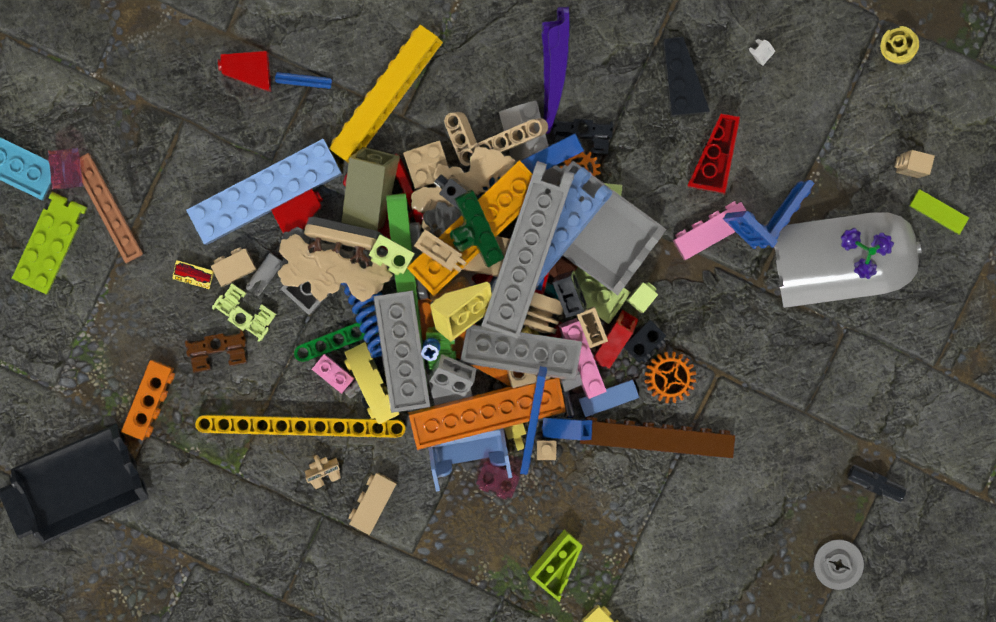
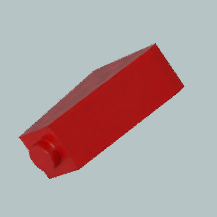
[218,51,271,92]
[271,189,323,233]
[594,310,638,369]

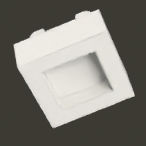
[749,39,775,66]

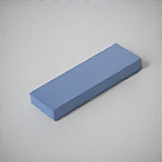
[579,379,639,417]

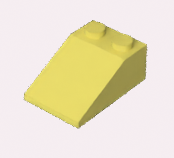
[430,282,492,342]

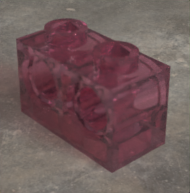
[476,461,520,500]

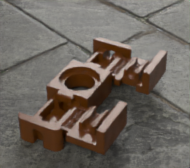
[185,330,247,373]

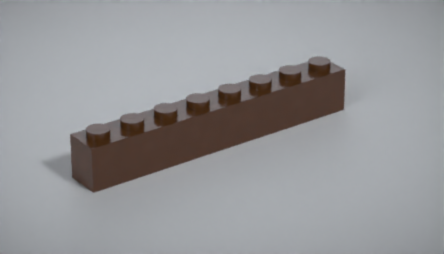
[579,417,735,458]

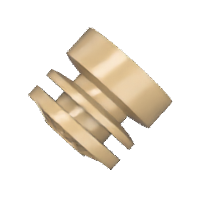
[524,292,563,334]

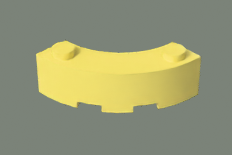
[344,342,399,424]

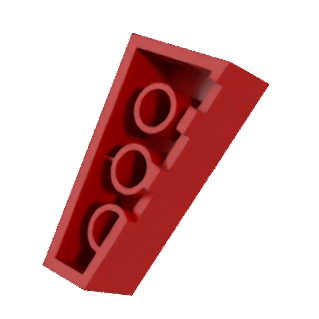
[687,114,740,195]

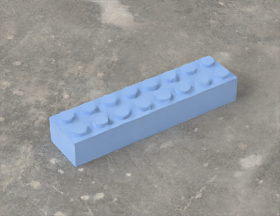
[186,139,342,245]

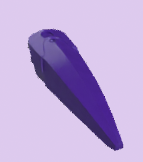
[541,7,570,134]

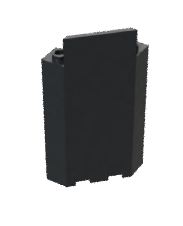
[0,424,149,544]

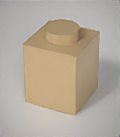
[536,439,556,460]

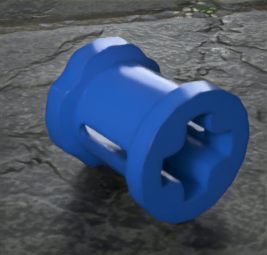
[421,338,441,361]

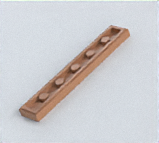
[72,153,144,263]

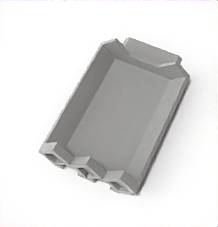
[541,161,666,295]

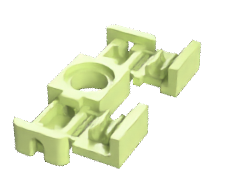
[212,283,276,341]

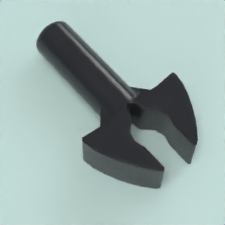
[560,383,575,418]

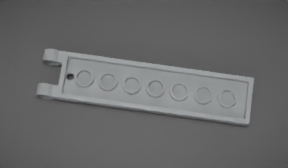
[481,161,575,339]

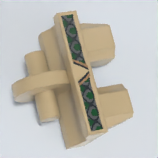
[305,455,341,489]

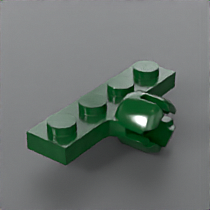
[450,190,504,268]

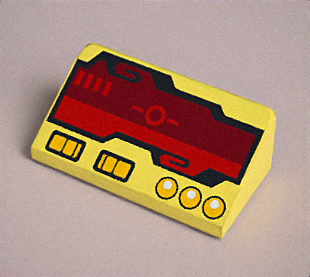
[172,260,214,289]

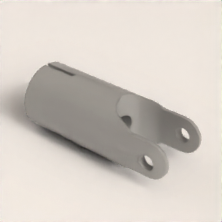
[246,253,282,296]

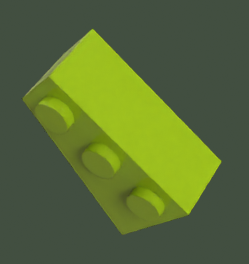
[527,529,582,602]

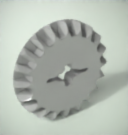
[813,540,864,590]

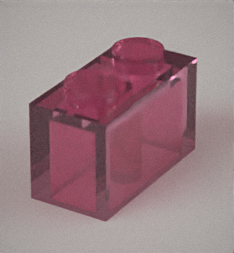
[48,148,83,189]

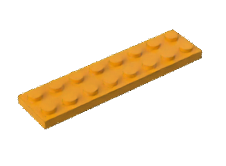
[407,160,533,296]

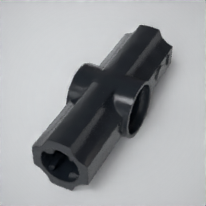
[847,464,907,503]

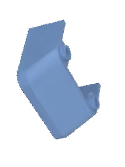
[428,428,512,491]

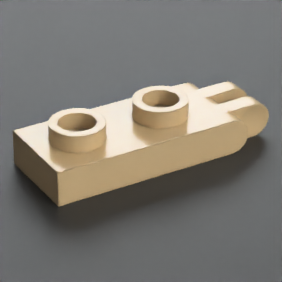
[414,230,467,272]

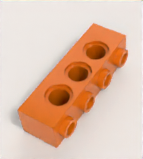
[121,360,175,440]

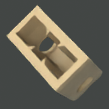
[577,307,608,348]

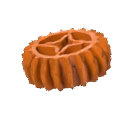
[644,352,696,403]

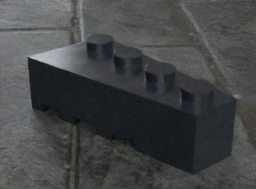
[662,37,710,118]

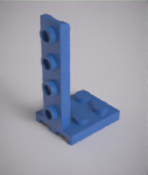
[723,180,815,249]

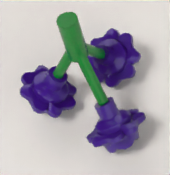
[841,228,894,279]

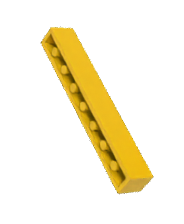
[329,25,443,163]

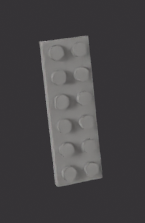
[373,291,430,413]
[460,325,582,381]

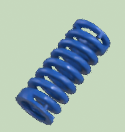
[341,283,383,358]

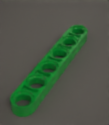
[294,323,379,362]

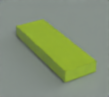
[909,189,969,235]

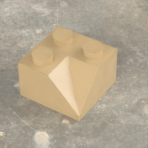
[403,140,449,190]

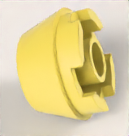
[880,26,919,64]

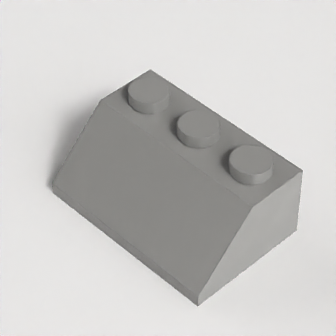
[499,101,548,163]

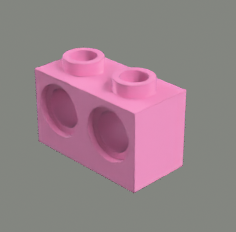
[312,354,355,394]

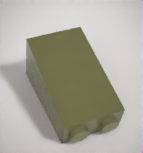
[342,147,400,231]

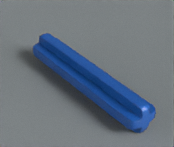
[275,72,332,89]

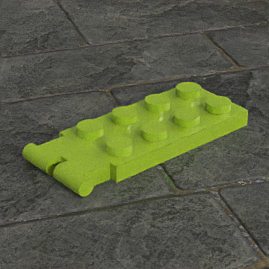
[11,192,87,295]

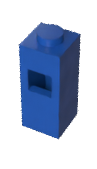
[542,418,592,440]

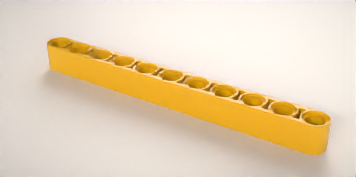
[195,415,406,438]

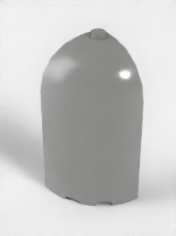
[774,212,922,308]

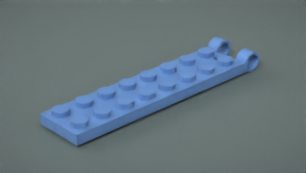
[490,167,613,293]

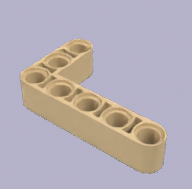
[444,112,548,166]

